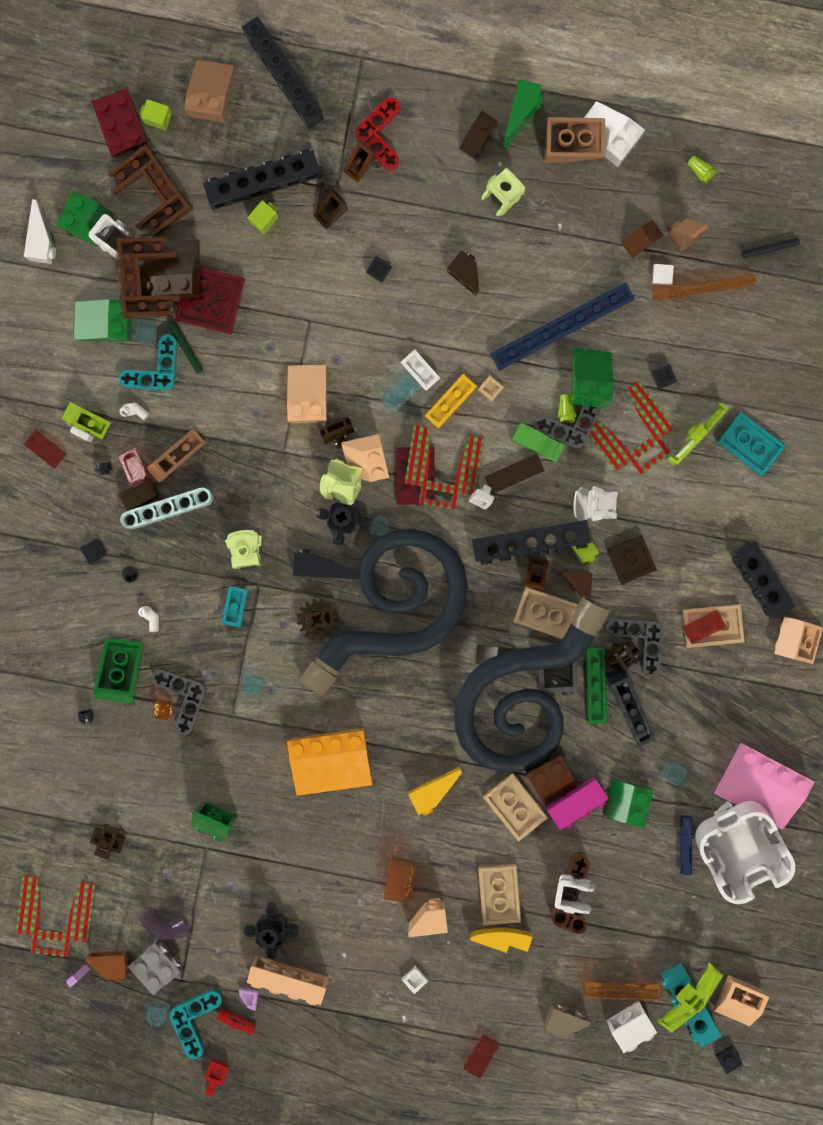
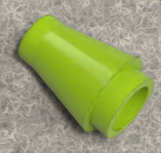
[687,155,716,183]
[557,394,577,424]

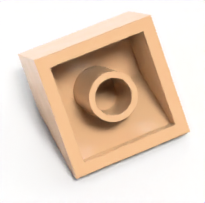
[341,434,389,482]
[774,617,823,664]
[408,898,448,937]

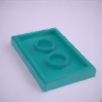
[716,411,786,477]

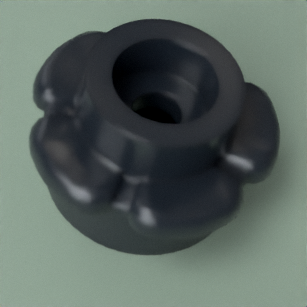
[94,462,113,475]

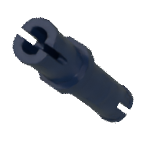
[678,815,694,875]

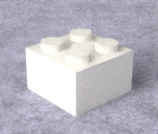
[606,1001,657,1053]

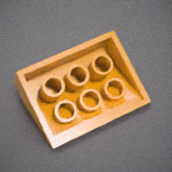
[287,728,372,796]

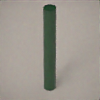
[168,321,204,374]

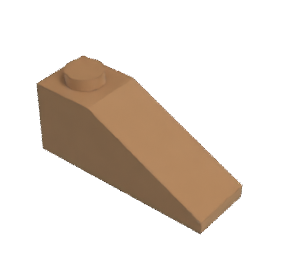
[668,218,709,253]
[146,428,206,483]

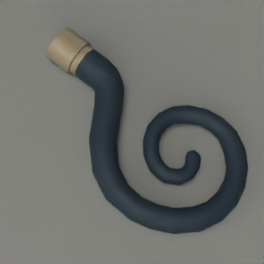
[299,528,468,697]
[455,596,611,772]

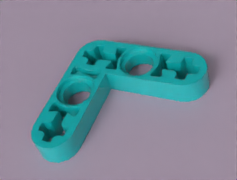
[118,334,178,391]
[170,989,223,1060]

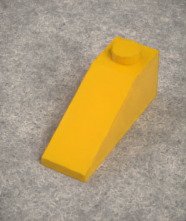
[408,767,462,816]

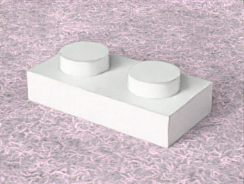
[400,350,440,391]

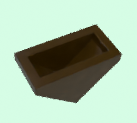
[313,183,348,229]

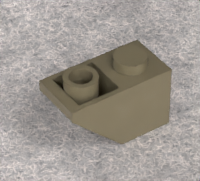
[544,1003,590,1037]

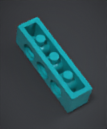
[661,963,722,1048]

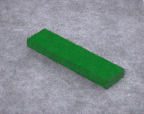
[585,646,607,724]

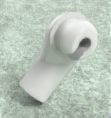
[119,402,150,420]
[139,606,159,632]

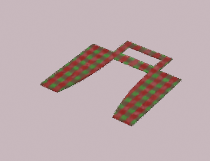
[581,381,675,475]
[405,424,484,510]
[15,875,95,957]

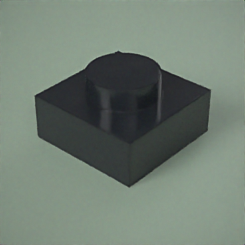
[366,256,392,283]
[651,364,677,390]
[80,539,107,565]
[715,1045,743,1074]

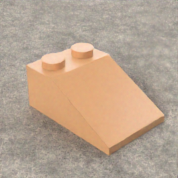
[287,365,328,423]

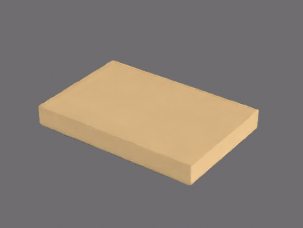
[513,586,578,639]
[682,604,745,648]
[483,773,548,842]
[478,864,521,926]

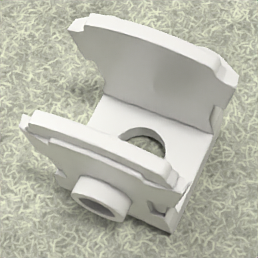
[89,214,135,260]
[574,486,618,521]
[555,875,595,914]

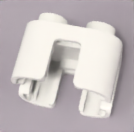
[695,801,795,904]

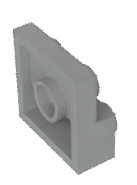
[128,940,183,995]

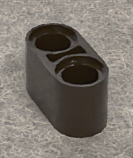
[119,478,160,511]

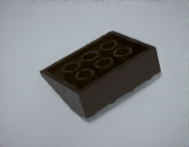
[119,239,201,299]

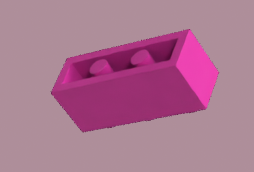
[546,777,609,830]

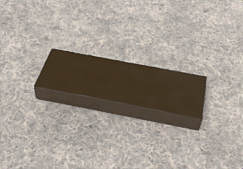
[484,454,545,494]

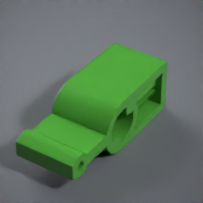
[511,423,565,463]

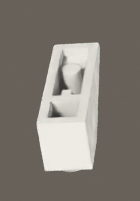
[24,199,56,264]

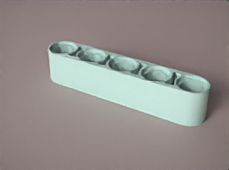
[120,488,214,529]

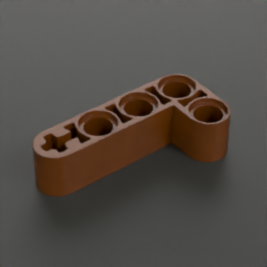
[550,852,590,934]

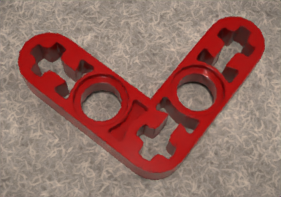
[355,97,400,171]

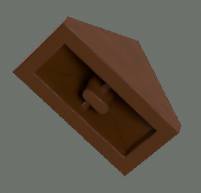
[343,140,376,182]
[622,221,664,259]
[523,557,549,590]
[560,571,592,598]

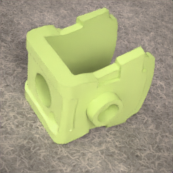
[481,168,525,216]
[320,459,363,505]
[225,530,262,569]

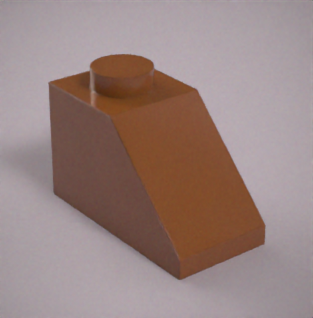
[86,950,129,982]

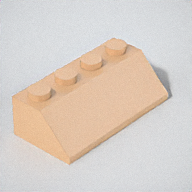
[247,955,329,1005]

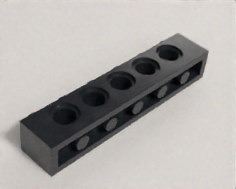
[242,16,324,130]
[203,149,321,211]
[472,520,592,565]

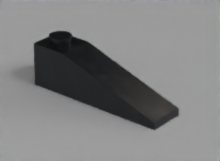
[293,549,360,579]
[605,668,655,747]

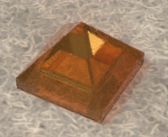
[153,700,172,720]

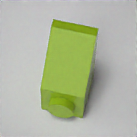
[61,402,111,439]

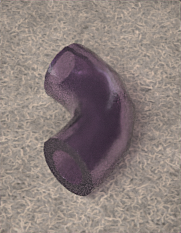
[139,908,191,940]

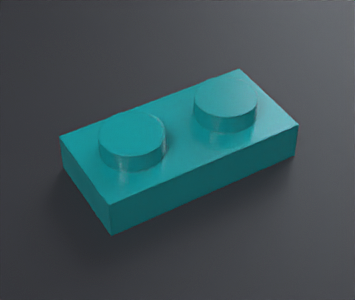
[221,586,249,627]

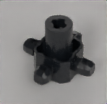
[316,502,370,545]
[244,903,299,959]

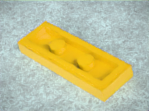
[425,374,477,429]

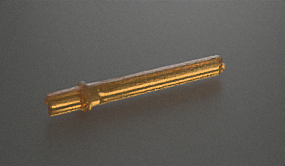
[652,274,756,301]

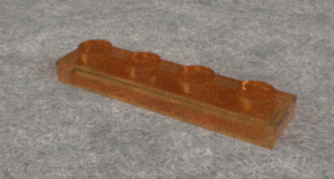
[583,981,663,1001]

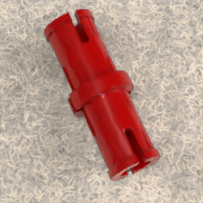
[216,1008,256,1036]

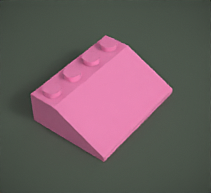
[714,743,815,830]

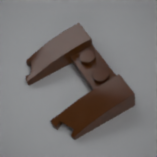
[108,144,194,237]
[117,237,180,319]

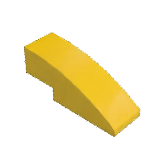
[470,927,533,953]

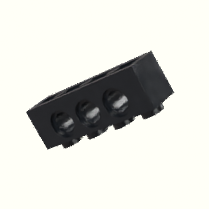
[731,541,795,619]

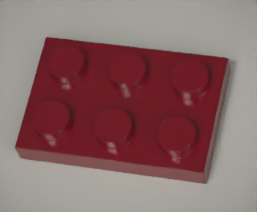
[91,88,148,157]
[396,447,435,505]

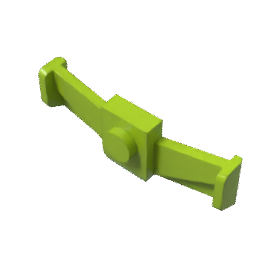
[667,402,728,466]
[657,962,724,1033]

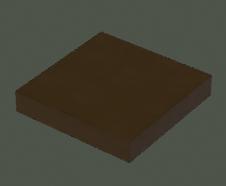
[606,535,657,585]

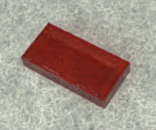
[24,430,67,469]
[118,448,150,488]
[682,610,726,644]
[464,1034,499,1079]

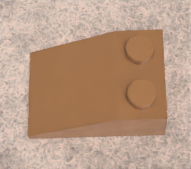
[184,59,235,123]
[544,117,605,163]

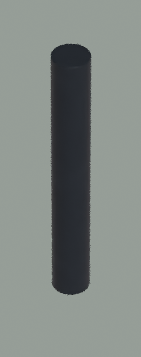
[741,237,800,259]

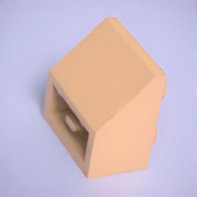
[714,975,769,1026]

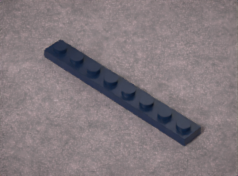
[490,282,635,371]

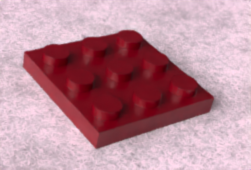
[175,267,246,335]

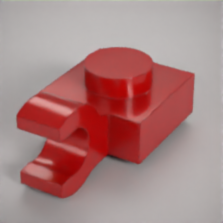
[204,1059,230,1097]

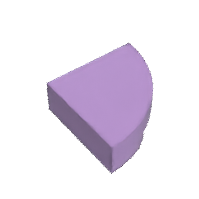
[66,964,90,987]
[239,987,259,1011]

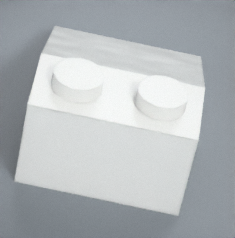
[584,101,645,167]

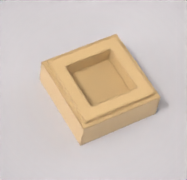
[477,375,504,402]

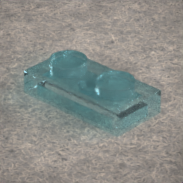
[381,373,421,414]

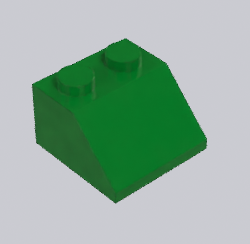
[56,190,113,247]
[604,778,653,828]

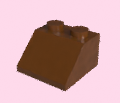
[525,753,578,805]

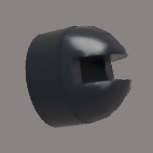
[122,566,139,583]
[78,709,94,725]

